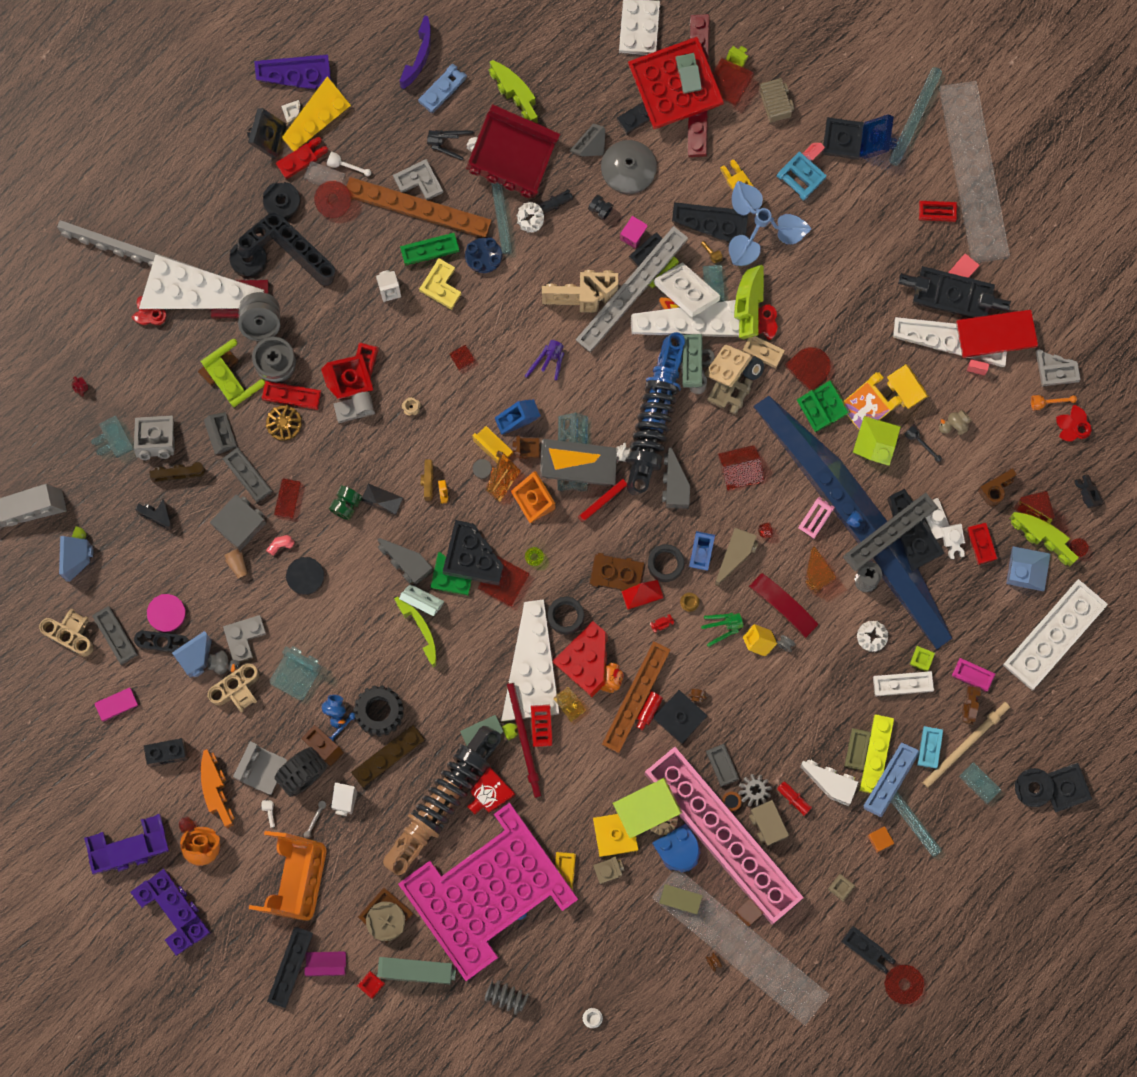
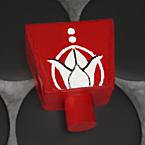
[467,767,515,815]

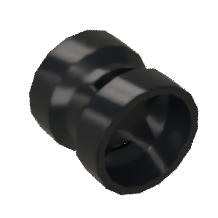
[588,194,614,220]

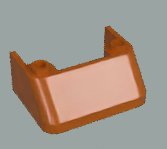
[249,831,326,921]

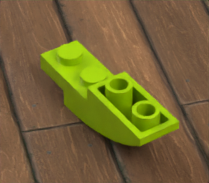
[488,60,538,124]
[734,265,764,339]
[1009,512,1079,566]

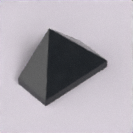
[361,484,403,515]

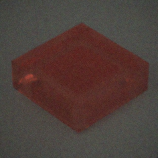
[449,345,475,371]

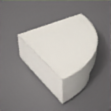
[281,100,300,124]

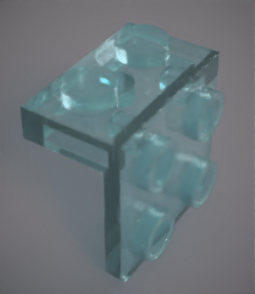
[270,646,322,701]

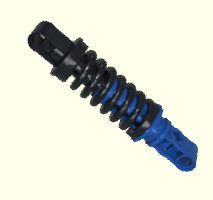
[625,332,685,496]

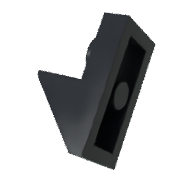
[135,499,173,531]

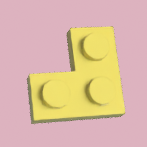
[419,259,461,310]

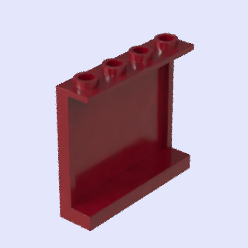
[465,104,560,198]

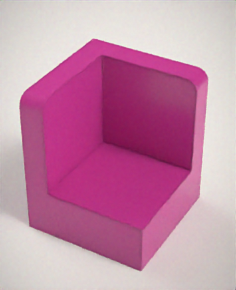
[620,216,647,249]

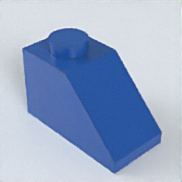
[495,399,541,435]

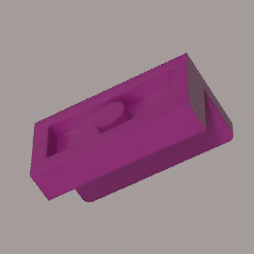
[305,951,346,977]

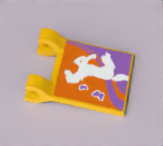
[844,372,903,430]

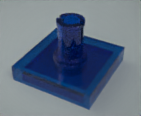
[859,114,897,159]

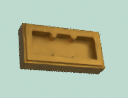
[421,459,433,501]

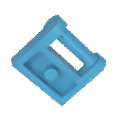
[776,151,827,201]

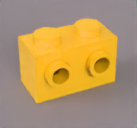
[887,364,929,409]

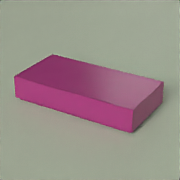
[952,658,995,692]
[94,687,138,722]

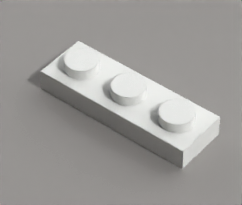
[873,671,934,696]

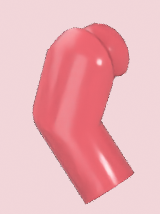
[266,535,294,556]

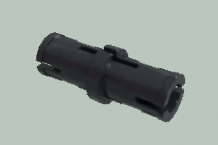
[539,189,574,214]

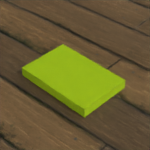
[613,778,682,838]

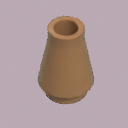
[224,549,248,579]

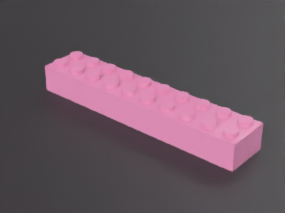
[644,747,803,925]

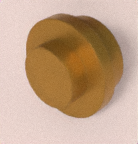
[680,593,699,612]

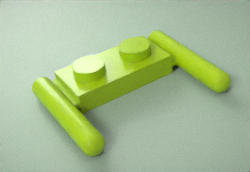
[200,339,265,408]

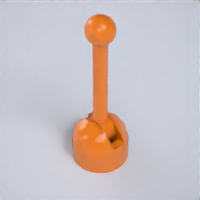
[1031,395,1077,411]

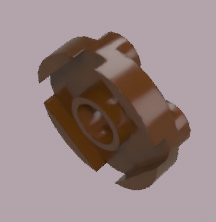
[961,685,981,725]

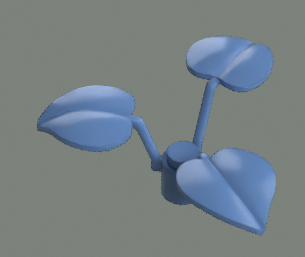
[729,181,811,266]

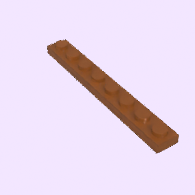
[344,177,492,238]

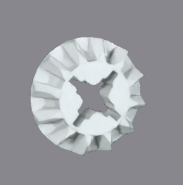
[516,202,544,232]
[857,621,888,652]

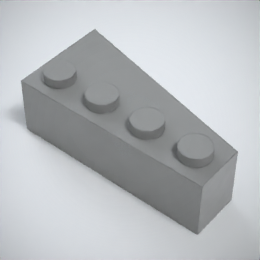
[0,484,67,529]

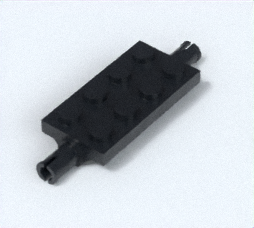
[898,266,1011,318]

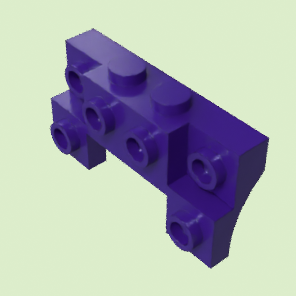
[84,814,170,875]
[130,869,210,956]

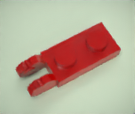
[275,137,329,179]

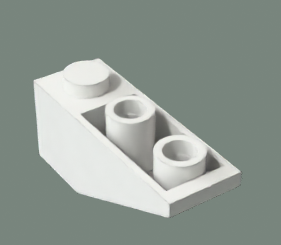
[800,760,858,806]

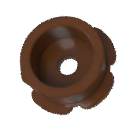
[688,689,707,702]

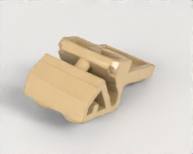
[542,270,618,313]

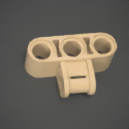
[39,609,93,657]
[208,664,259,713]

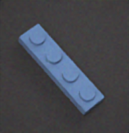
[864,742,919,817]

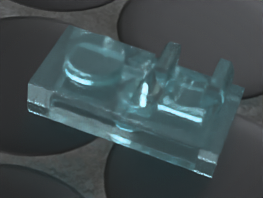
[703,265,725,302]

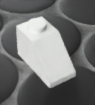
[376,270,401,302]
[331,783,357,816]

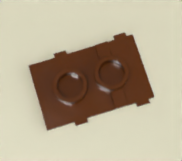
[590,553,644,591]

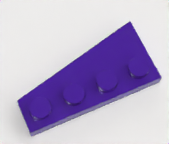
[254,55,331,90]

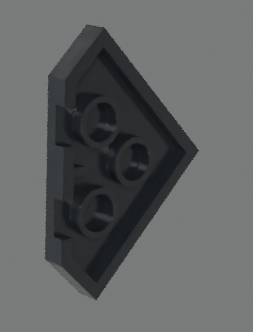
[443,520,503,586]

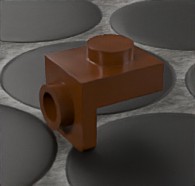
[512,436,540,458]

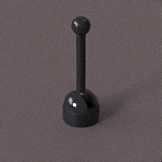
[903,424,942,462]

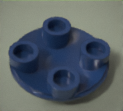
[465,238,502,273]

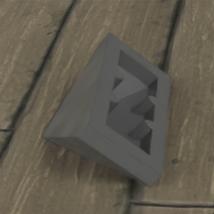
[570,124,605,156]

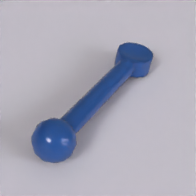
[329,713,355,742]

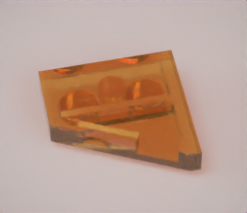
[486,451,521,502]

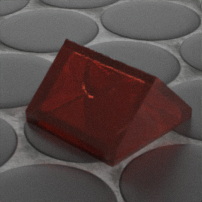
[717,445,764,490]
[1013,491,1055,524]

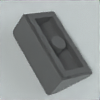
[204,412,237,454]

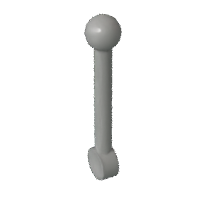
[304,801,326,839]

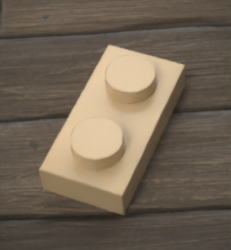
[742,336,785,369]

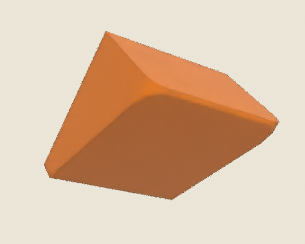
[868,826,894,853]

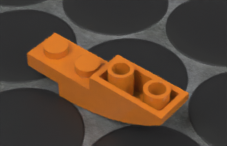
[201,749,235,828]

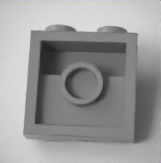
[134,416,175,460]

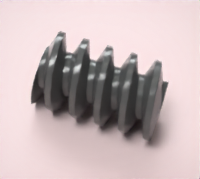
[855,561,882,592]
[485,977,530,1015]

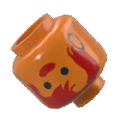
[600,663,624,693]

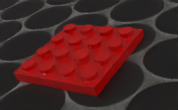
[628,36,724,130]

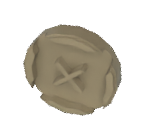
[366,902,405,941]

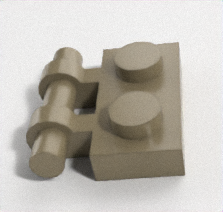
[707,375,753,415]

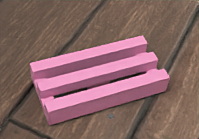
[799,497,835,538]

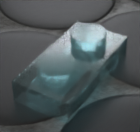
[959,762,1001,804]

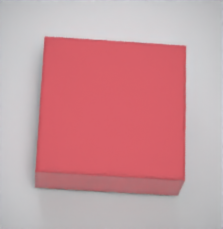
[802,143,825,160]
[967,360,989,375]

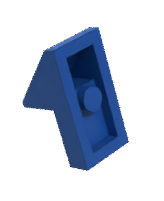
[689,531,715,570]

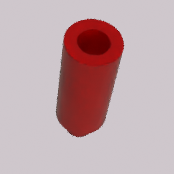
[636,692,663,731]

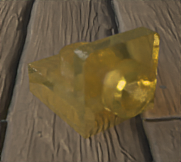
[553,687,586,722]

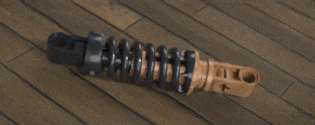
[383,726,501,875]

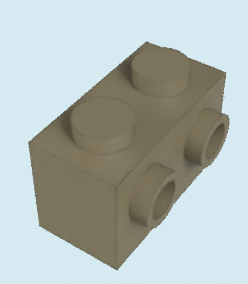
[748,800,789,847]

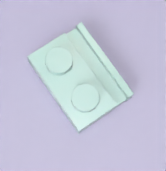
[399,584,444,616]

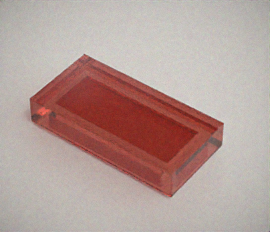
[274,478,301,519]

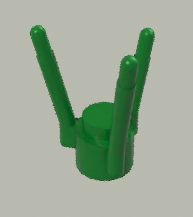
[701,612,743,647]

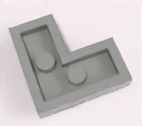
[393,159,443,200]
[223,615,266,662]

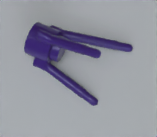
[525,340,565,380]

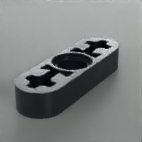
[134,630,190,653]

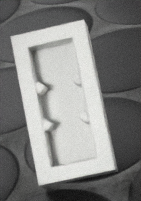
[925,498,950,540]

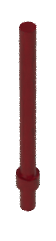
[507,682,542,798]

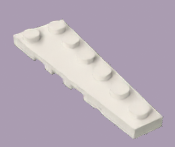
[631,300,739,337]
[893,317,1007,367]

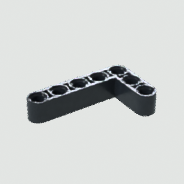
[237,212,335,286]

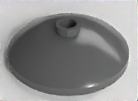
[601,140,657,194]

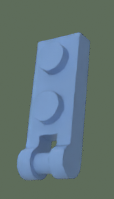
[418,64,467,114]

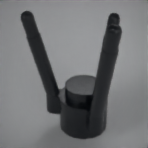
[427,130,473,160]

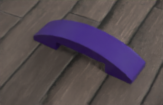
[400,15,431,89]

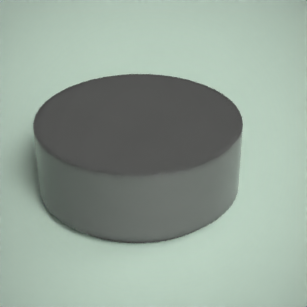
[473,459,492,479]

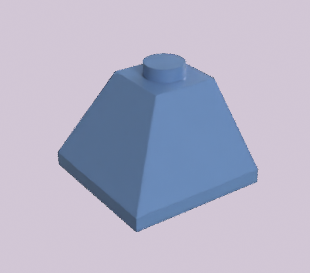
[59,536,93,582]
[1006,547,1051,591]
[172,631,212,678]

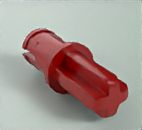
[777,781,812,816]

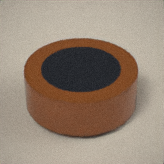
[722,792,741,812]

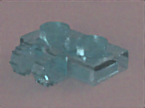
[91,415,134,458]

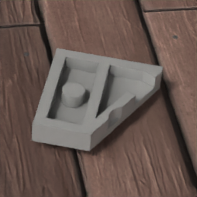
[1036,349,1080,387]

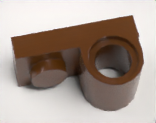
[978,468,1017,506]
[301,725,344,767]

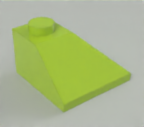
[853,416,901,465]

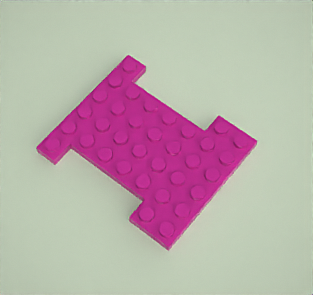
[398,803,579,981]

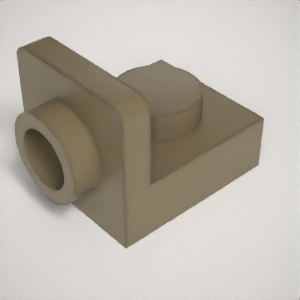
[593,856,624,884]

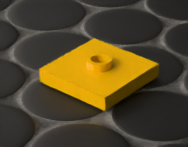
[593,814,638,857]

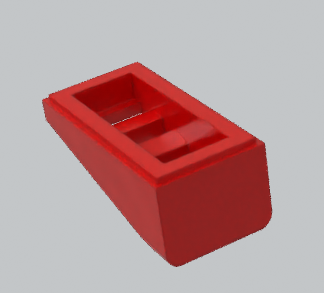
[356,342,379,379]
[531,704,552,747]

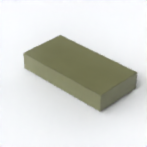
[844,728,871,771]
[659,884,703,915]

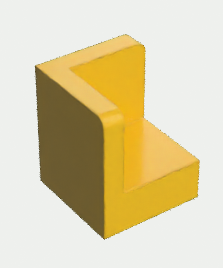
[743,624,777,656]

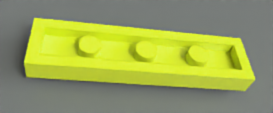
[859,714,894,793]

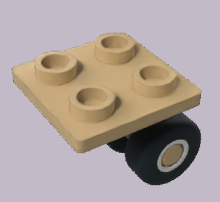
[705,345,764,387]

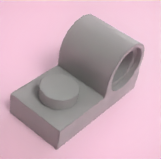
[334,392,375,423]

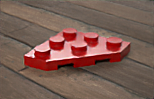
[552,621,608,697]

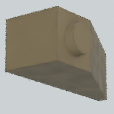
[715,528,758,586]

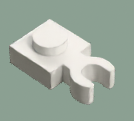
[941,524,965,559]

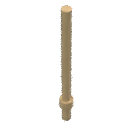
[922,702,1010,788]

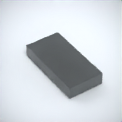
[706,744,739,787]

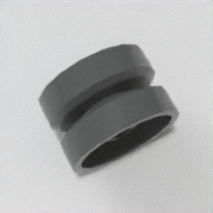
[238,292,280,341]
[252,337,296,383]

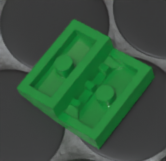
[797,380,851,432]

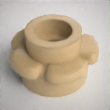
[402,397,421,416]

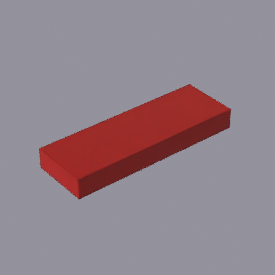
[262,381,322,410]
[577,479,627,522]

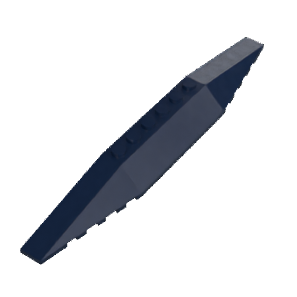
[753,396,952,650]

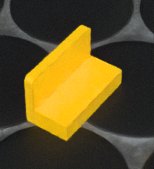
[472,426,513,466]

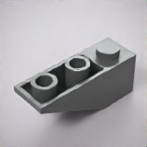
[662,448,690,509]
[377,538,433,586]

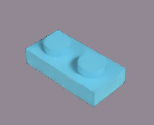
[917,726,943,769]

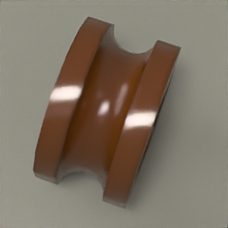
[705,952,722,972]

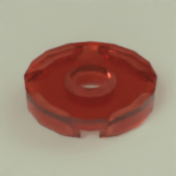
[314,181,352,218]
[884,965,924,1005]

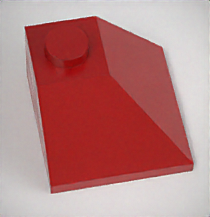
[321,354,373,399]

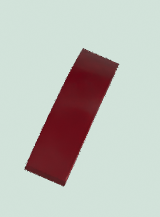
[749,573,818,639]

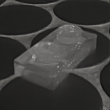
[304,161,346,193]

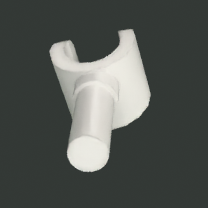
[262,800,275,828]

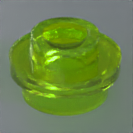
[525,547,544,566]

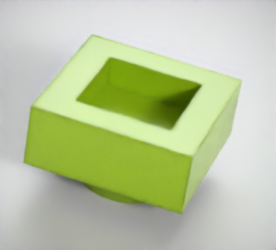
[909,646,935,672]

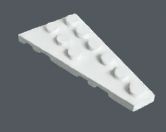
[139,255,265,309]

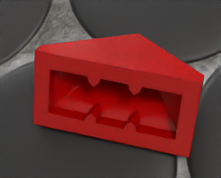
[621,580,664,610]

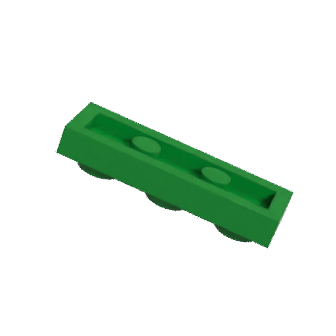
[400,233,459,266]

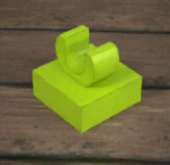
[725,46,748,71]

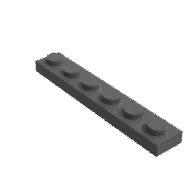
[843,492,938,572]

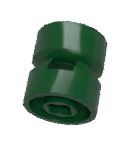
[328,485,363,521]

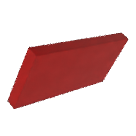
[956,310,1038,358]

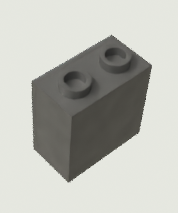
[210,495,266,551]

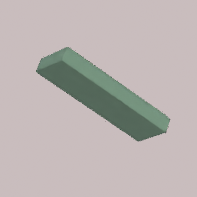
[683,334,702,387]

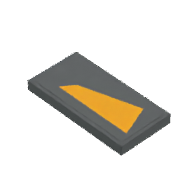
[540,439,617,486]

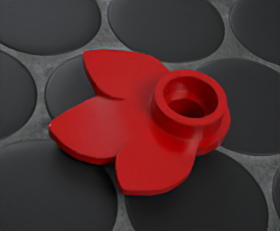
[132,296,167,325]
[758,305,778,340]
[1056,405,1092,442]

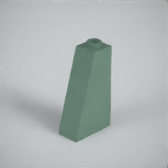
[377,957,456,984]

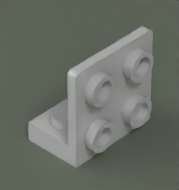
[233,741,287,795]

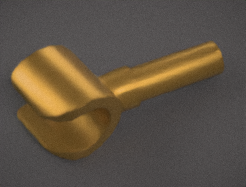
[701,241,722,263]

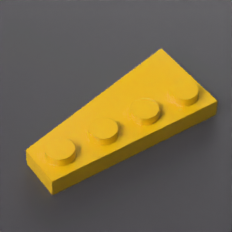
[282,76,351,152]

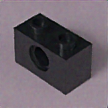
[144,738,188,768]

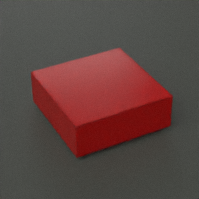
[357,971,385,999]

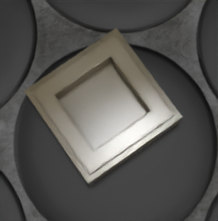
[827,874,855,902]

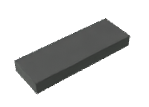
[222,447,272,504]
[92,606,138,665]

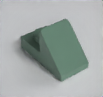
[676,53,702,94]

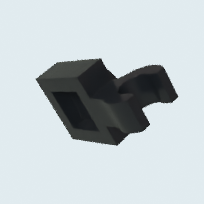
[1074,474,1104,508]

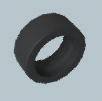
[648,544,684,582]
[548,596,584,635]

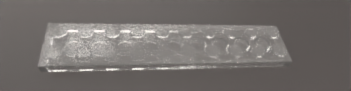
[939,81,1010,263]
[652,870,830,1026]

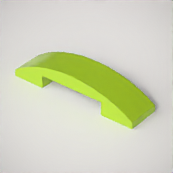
[394,597,437,667]

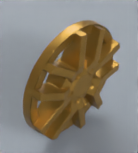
[266,405,302,441]

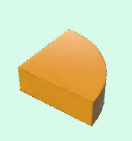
[438,480,449,504]

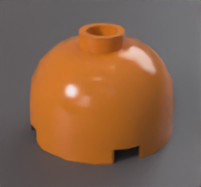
[180,827,220,866]

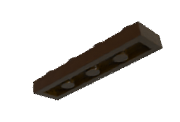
[351,725,425,788]

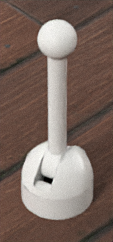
[327,152,371,176]

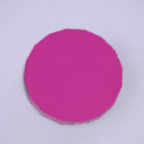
[147,594,186,633]

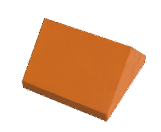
[511,471,555,523]

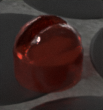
[758,522,773,538]
[178,816,196,833]

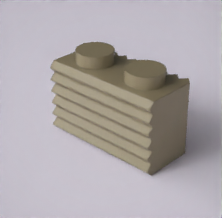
[759,78,794,123]

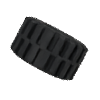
[354,685,404,737]
[274,747,327,797]

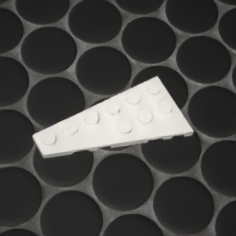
[501,600,559,722]

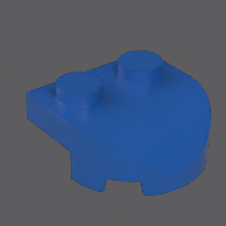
[652,824,701,872]

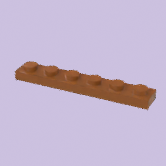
[602,641,671,754]

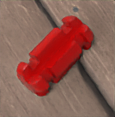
[650,614,674,633]

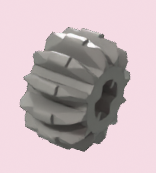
[738,774,772,807]

